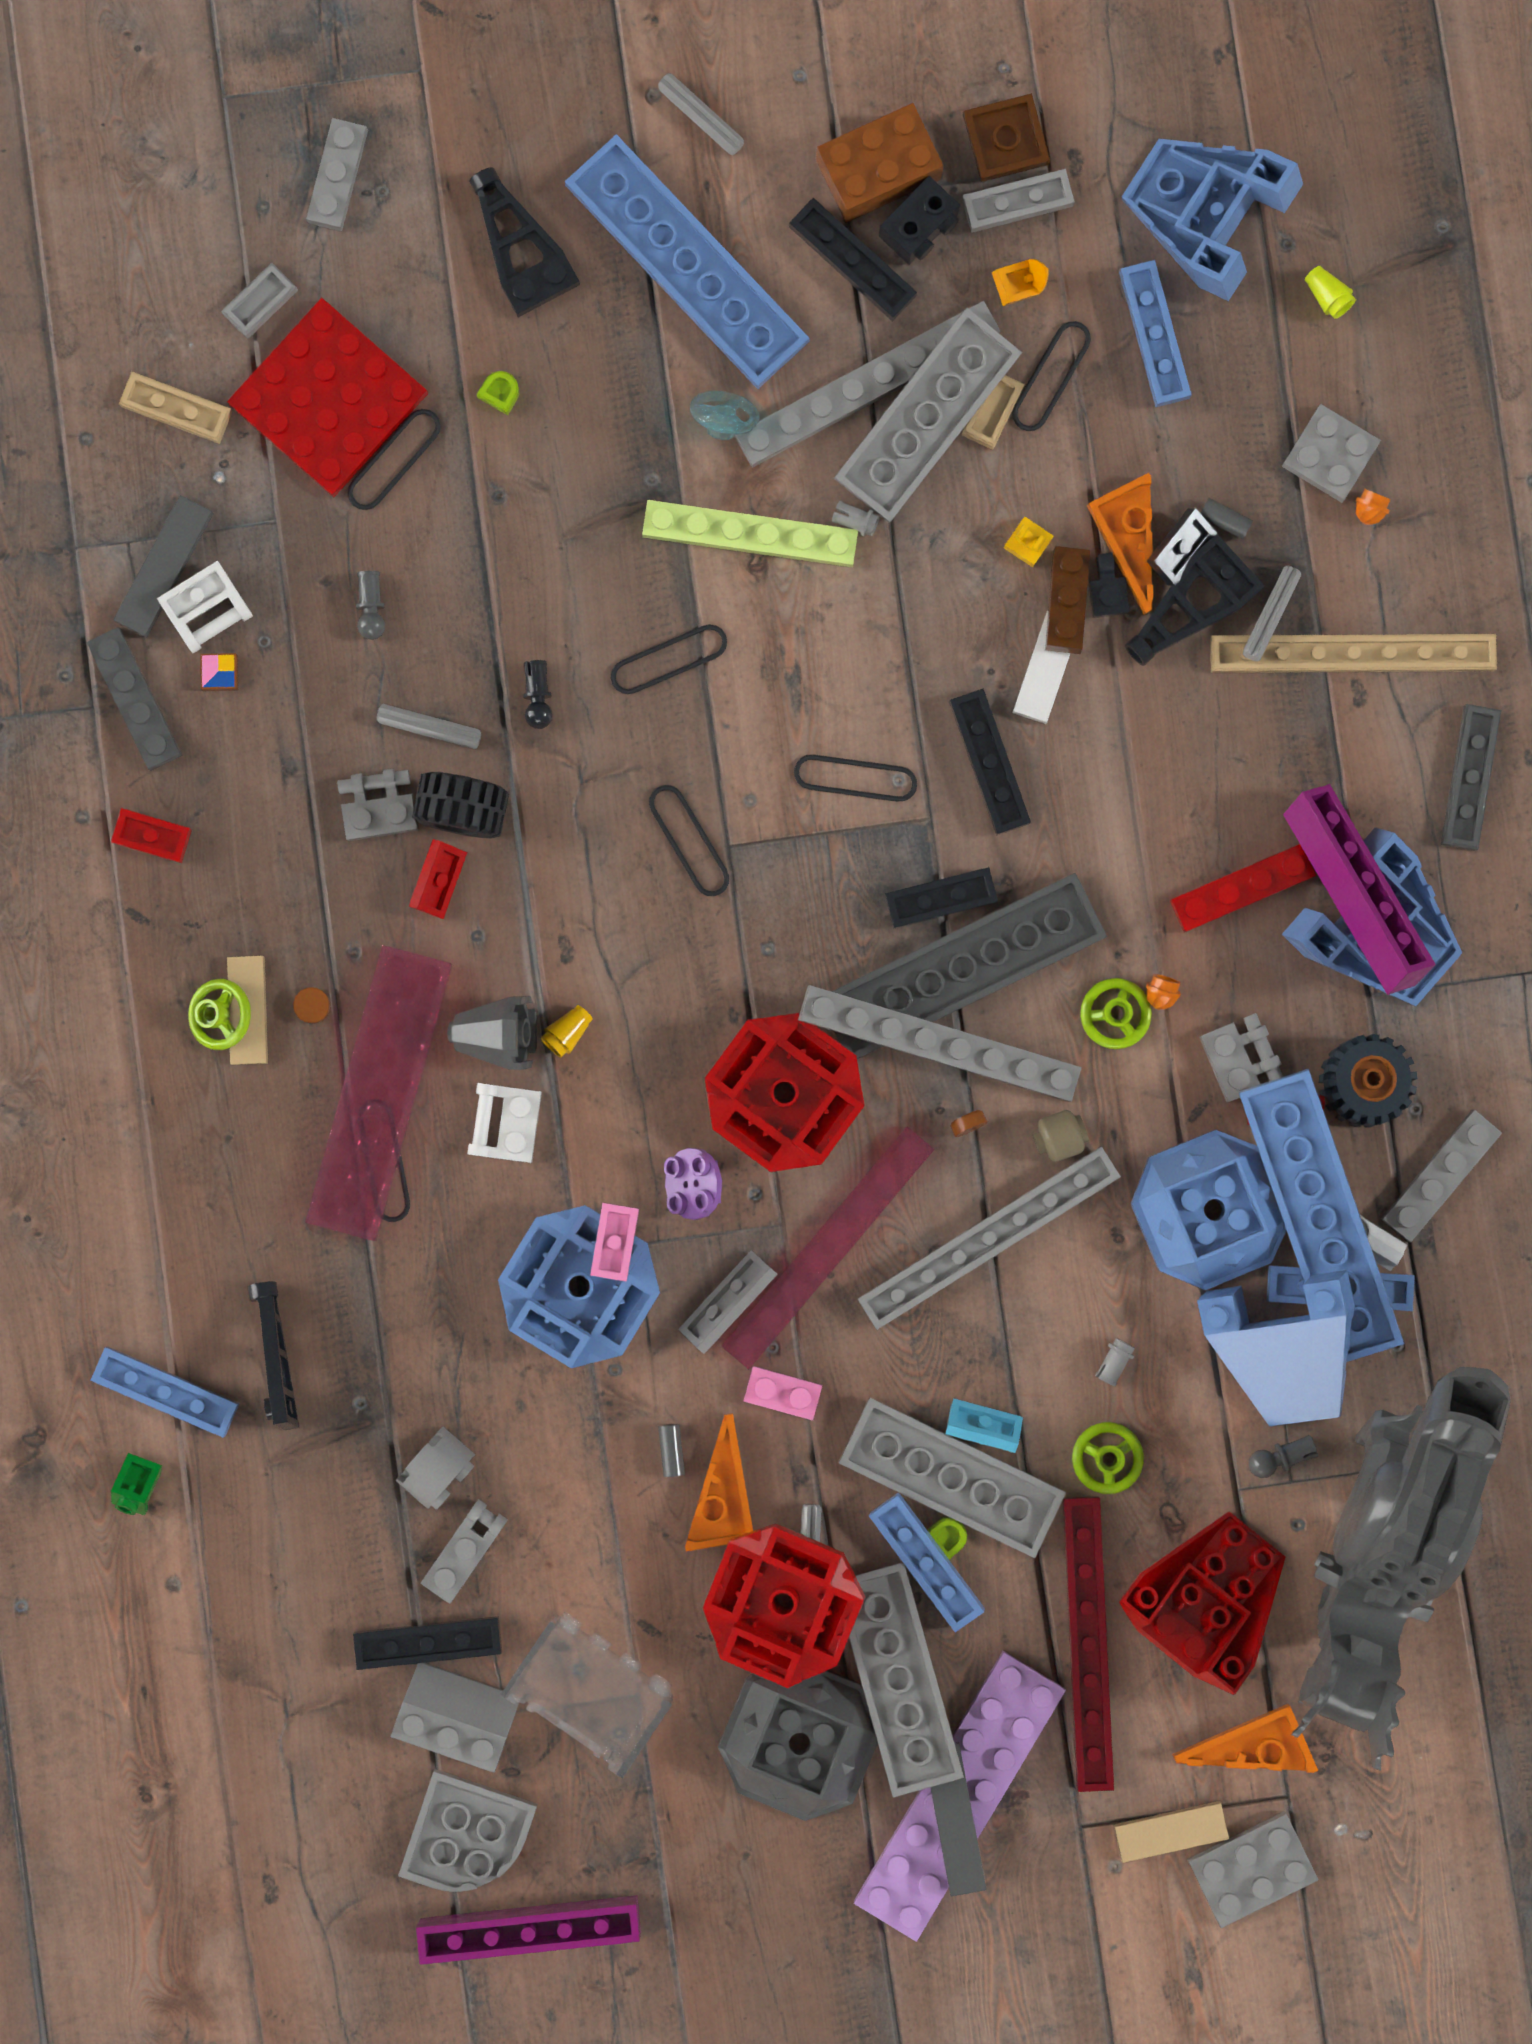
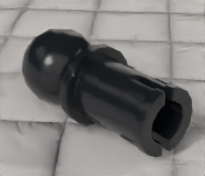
[523,660,553,729]

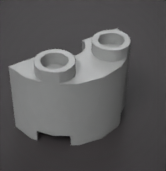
[396,1427,476,1510]

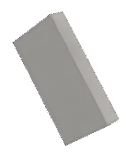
[221,263,298,339]

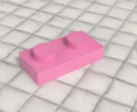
[590,1203,639,1281]
[743,1366,822,1420]

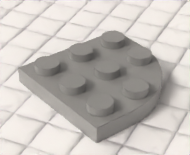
[398,1769,538,1892]

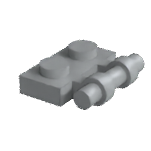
[337,768,418,841]
[1199,1013,1283,1102]

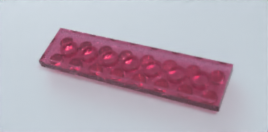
[305,945,453,1241]

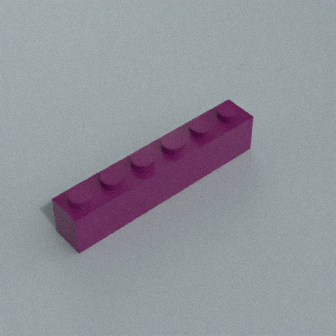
[1283,784,1436,995]
[416,1895,641,1965]

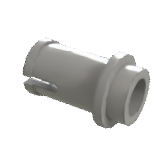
[832,501,880,537]
[1095,1338,1135,1387]

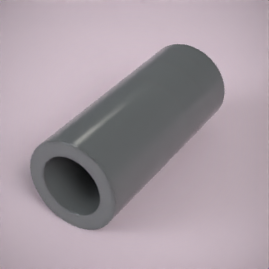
[1200,498,1253,539]
[658,1424,685,1477]

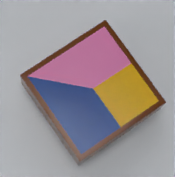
[200,653,238,691]

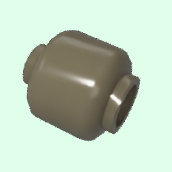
[1033,1110,1089,1162]

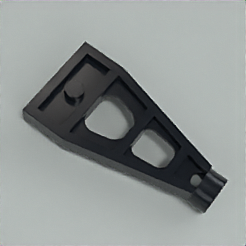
[469,167,580,318]
[1125,534,1265,666]
[248,1281,300,1430]

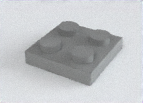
[1282,404,1381,503]

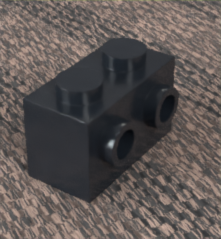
[879,176,960,265]

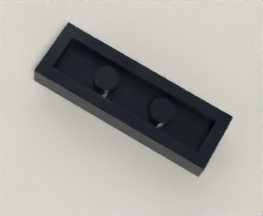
[885,867,998,929]

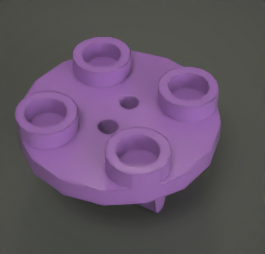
[664,1148,722,1220]

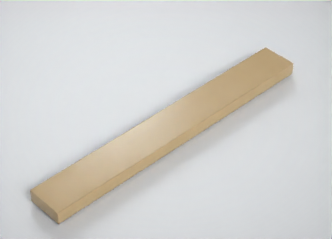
[1210,634,1497,673]

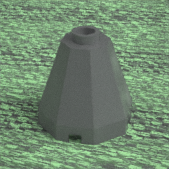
[447,996,537,1070]

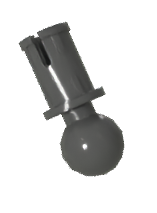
[356,571,386,640]
[1249,1435,1318,1478]

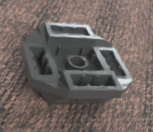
[718,1670,878,1821]

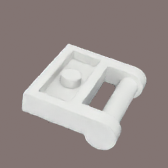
[157,561,253,653]
[467,1083,542,1163]

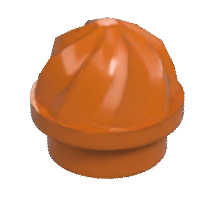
[1355,489,1391,525]
[1146,974,1181,1010]

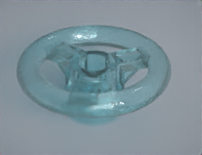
[690,391,760,440]

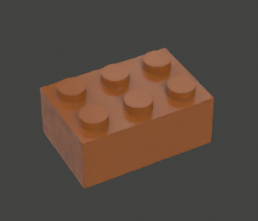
[816,103,943,223]

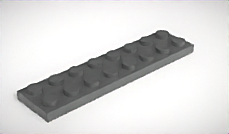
[831,873,1107,1059]

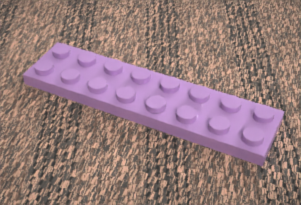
[854,1651,1066,1942]

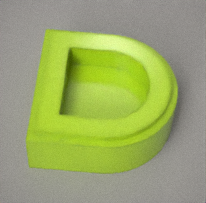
[477,371,519,415]
[927,1517,967,1560]

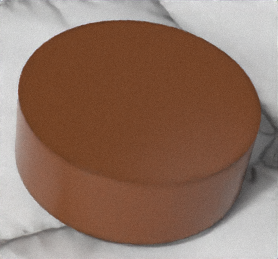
[293,987,331,1024]
[950,1110,988,1137]

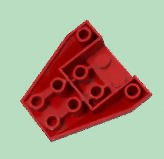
[1119,1511,1286,1695]

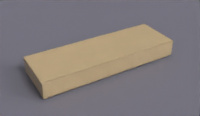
[119,371,233,444]
[227,956,268,1065]
[1114,1801,1229,1863]

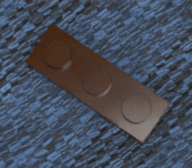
[1045,546,1090,654]

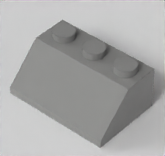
[391,1663,522,1773]

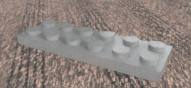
[833,308,1022,523]
[839,1397,1066,1558]
[849,1563,964,1798]

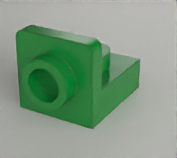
[111,1453,162,1515]

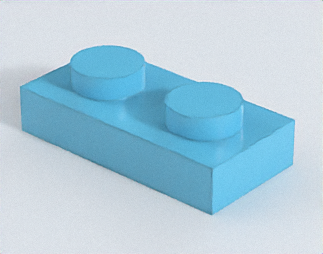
[945,1398,1023,1453]

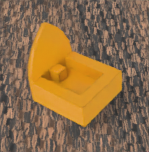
[992,259,1049,306]

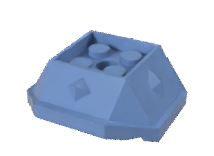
[1131,1130,1287,1290]
[498,1205,660,1368]

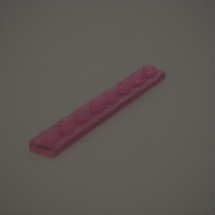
[721,1127,935,1370]

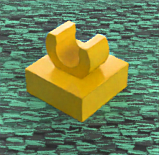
[1004,516,1054,567]

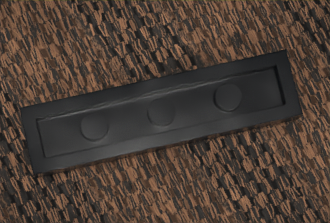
[789,198,917,322]
[949,688,1031,836]
[353,1616,502,1670]

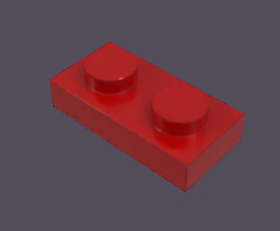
[111,808,192,864]
[409,839,468,919]

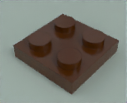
[963,93,1050,182]

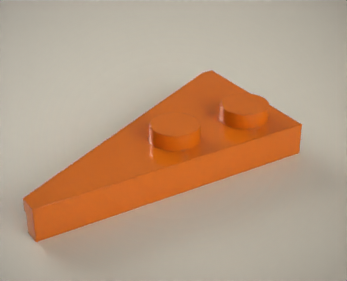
[1087,473,1153,616]
[685,1413,753,1552]
[1172,1704,1318,1773]

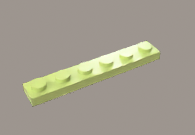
[642,500,858,567]

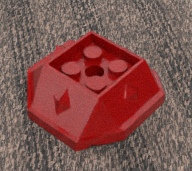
[705,1013,865,1172]
[702,1523,866,1688]

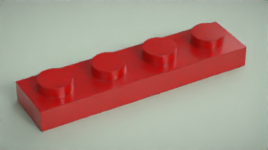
[1170,844,1316,933]

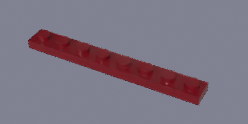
[1063,1496,1114,1792]

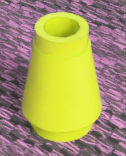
[1305,266,1356,319]

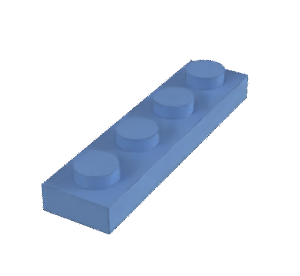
[1119,260,1191,407]
[1267,1265,1415,1311]
[90,1347,240,1437]
[869,1492,985,1632]

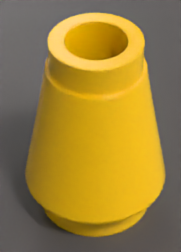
[540,1005,593,1058]

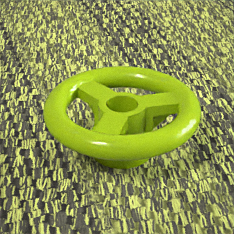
[1080,978,1152,1049]
[188,979,251,1050]
[1072,1422,1144,1494]

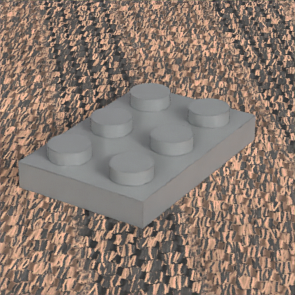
[1187,1811,1319,1928]

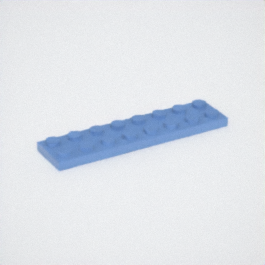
[565,134,810,389]
[1239,1069,1404,1362]

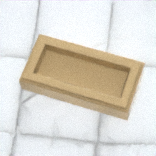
[962,375,1025,450]

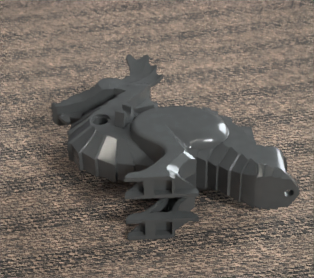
[1291,1367,1511,1771]

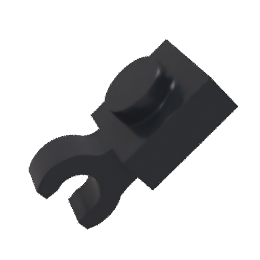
[1089,552,1130,618]

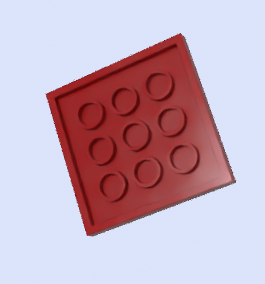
[227,297,428,498]

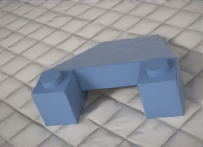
[1122,139,1303,301]
[1282,827,1462,1006]
[1197,1270,1355,1427]

